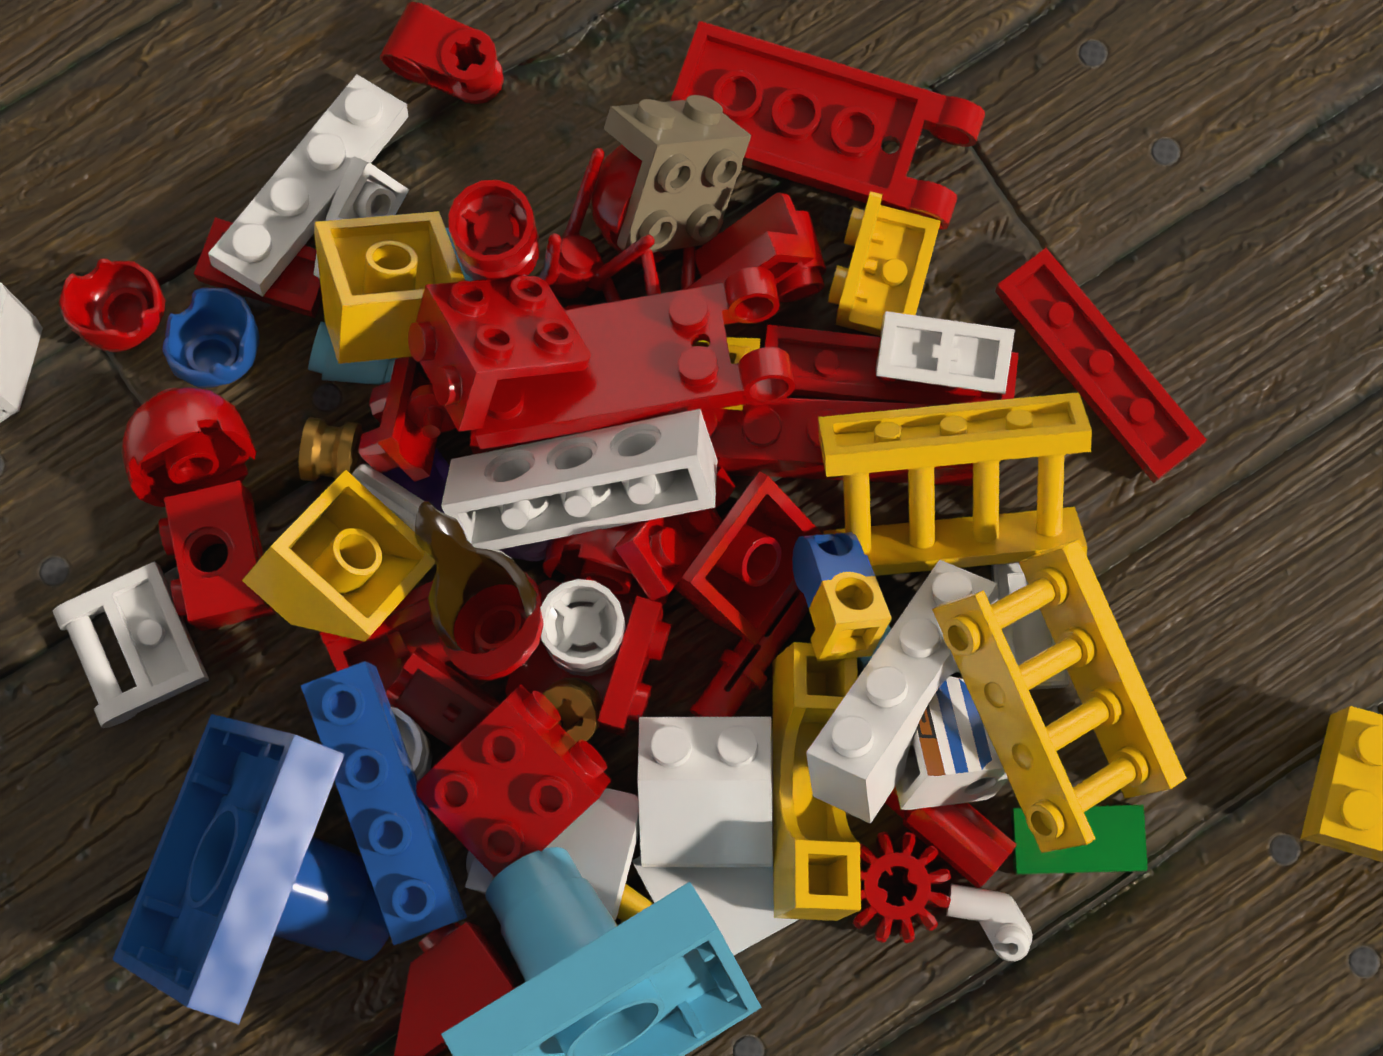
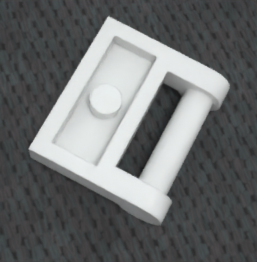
[53,561,209,728]

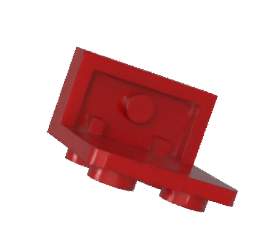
[408,276,591,432]
[506,580,671,737]
[416,684,611,878]

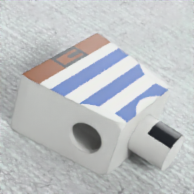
[896,676,1008,810]

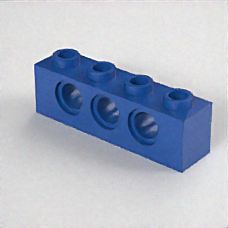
[301,661,467,945]

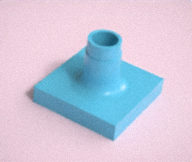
[441,847,762,1056]

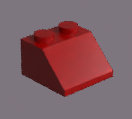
[674,471,823,646]
[394,922,521,1056]

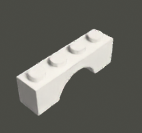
[806,560,998,824]

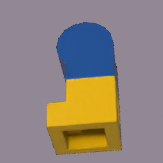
[792,532,891,662]

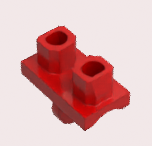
[358,356,456,482]

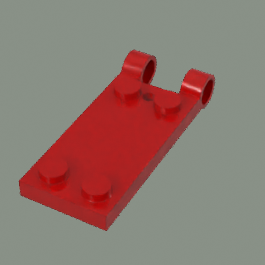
[670,21,985,230]
[475,267,795,449]

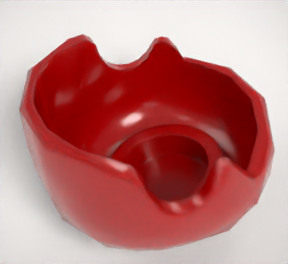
[58,258,166,352]

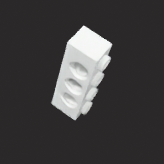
[441,409,718,551]

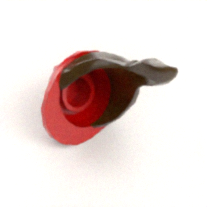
[415,501,544,680]

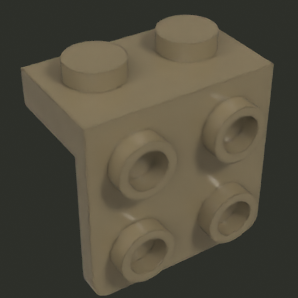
[604,95,751,252]

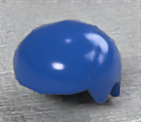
[163,288,260,389]

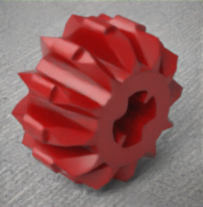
[852,832,951,943]

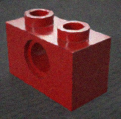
[159,480,276,631]

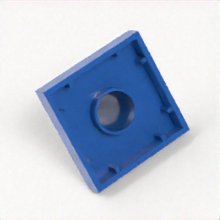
[112,714,390,1024]

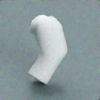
[946,883,1032,961]

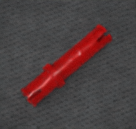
[689,588,809,717]

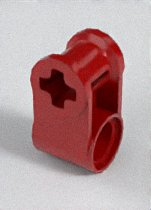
[380,2,504,104]

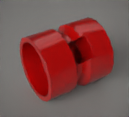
[448,180,540,281]

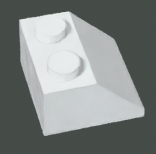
[638,717,773,867]

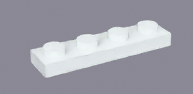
[208,74,408,297]

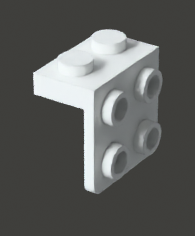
[465,788,640,920]

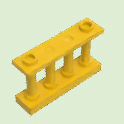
[818,392,1092,576]
[932,539,1187,853]

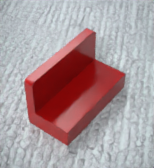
[684,193,815,290]

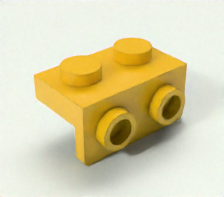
[828,191,941,337]

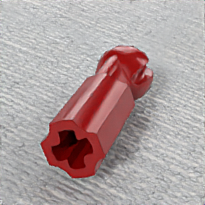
[885,786,1017,888]

